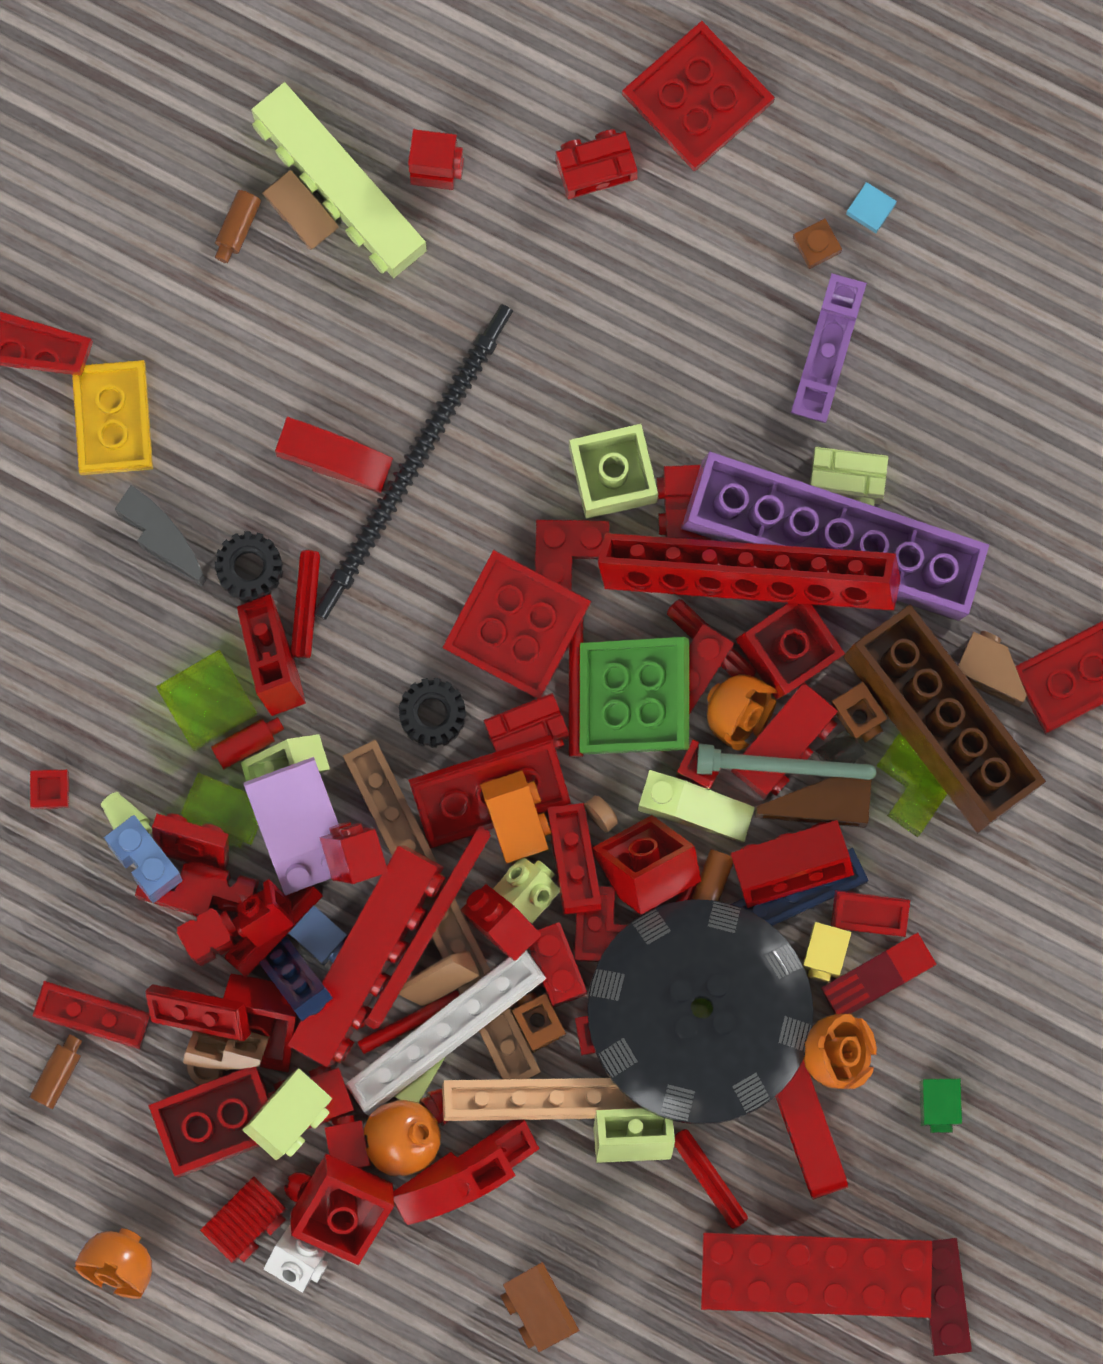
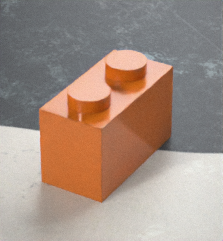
[480,771,551,864]

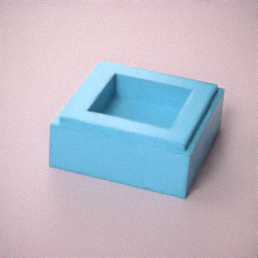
[846,182,897,234]

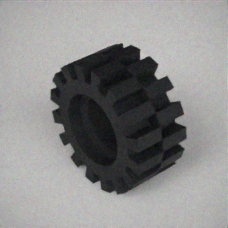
[215,531,283,601]
[399,678,466,748]

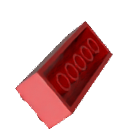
[288,845,446,1067]
[701,1233,932,1318]

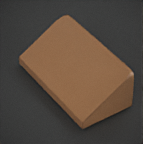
[399,951,480,1006]

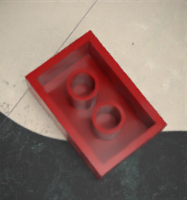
[148,1066,269,1178]

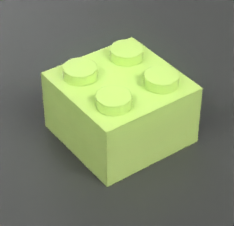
[569,424,658,519]

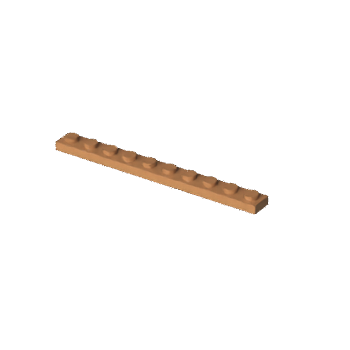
[343,739,541,1079]

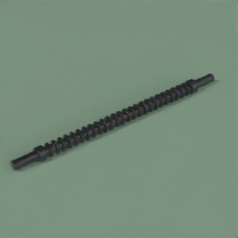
[314,304,513,620]

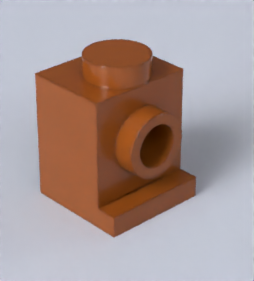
[830,682,888,743]
[512,992,566,1053]

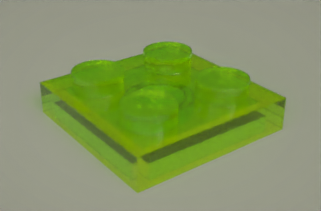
[156,649,257,751]

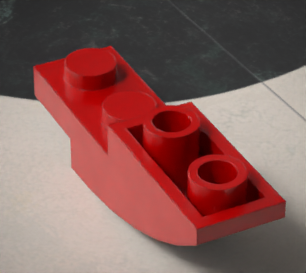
[393,1120,540,1225]

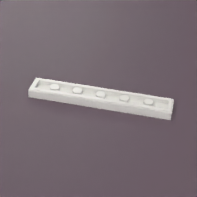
[346,950,547,1115]

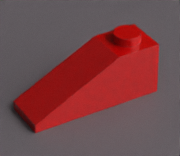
[237,594,306,716]

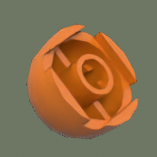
[707,674,777,751]
[803,1014,877,1089]
[364,1100,441,1176]
[75,1228,152,1299]

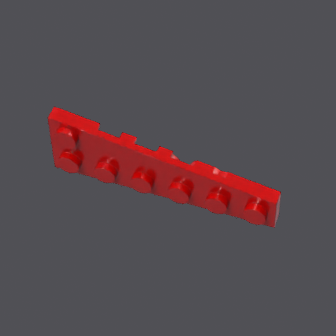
[0,312,93,376]

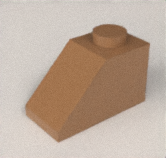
[958,631,1027,707]

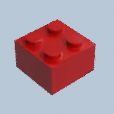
[735,603,845,700]
[290,1154,394,1266]

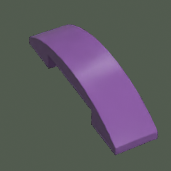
[791,273,867,423]

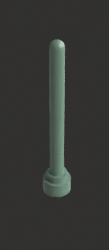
[697,744,877,780]

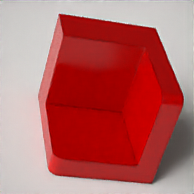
[675,740,721,790]

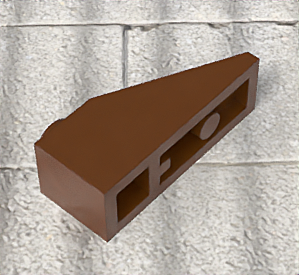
[755,777,872,828]

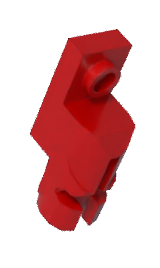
[135,862,259,917]

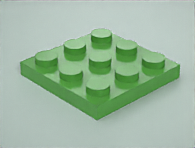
[580,637,689,755]

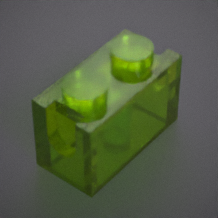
[180,773,259,848]

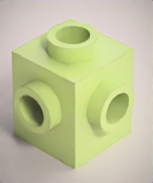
[493,858,560,923]

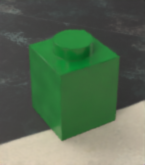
[919,1079,962,1133]

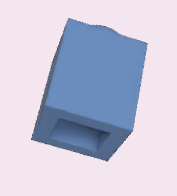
[289,905,348,966]

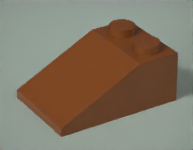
[500,1262,580,1352]

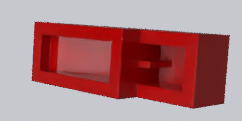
[275,417,393,493]

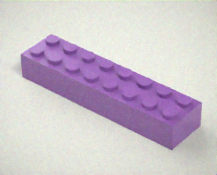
[681,452,989,621]

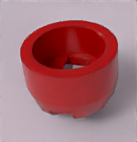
[284,1172,312,1203]

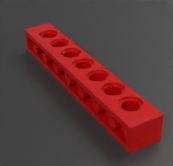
[598,533,901,610]

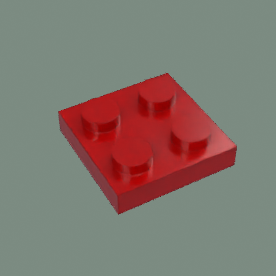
[152,813,229,870]

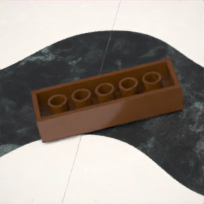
[843,604,1046,834]

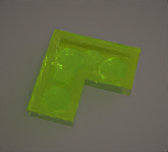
[876,734,947,837]

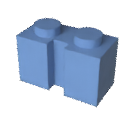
[104,815,183,903]

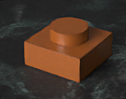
[793,218,842,269]

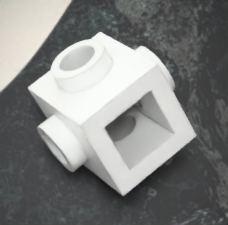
[264,1224,329,1293]

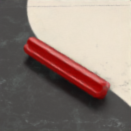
[291,550,320,659]
[667,599,756,677]
[674,1129,748,1229]

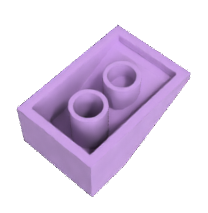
[243,757,339,895]

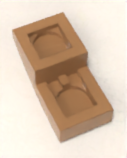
[262,170,339,250]
[183,1031,269,1069]

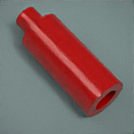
[211,717,285,770]

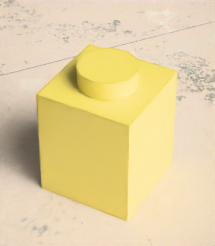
[802,922,852,982]

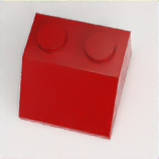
[592,815,701,915]
[223,973,300,1072]

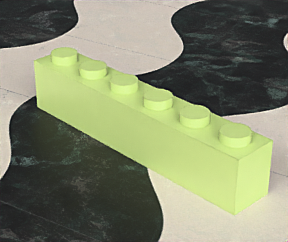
[251,82,427,278]

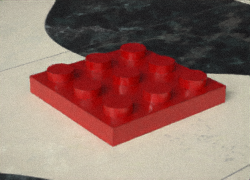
[622,21,775,172]
[442,550,592,699]

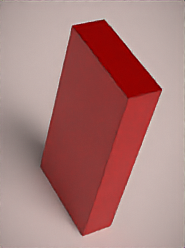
[831,890,911,937]

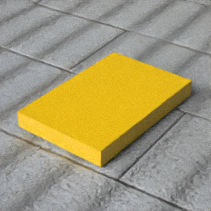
[72,360,153,475]

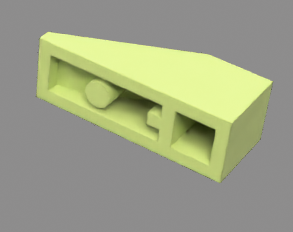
[638,770,755,843]

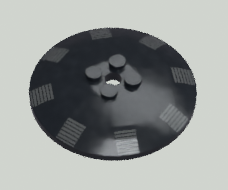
[587,899,813,1124]

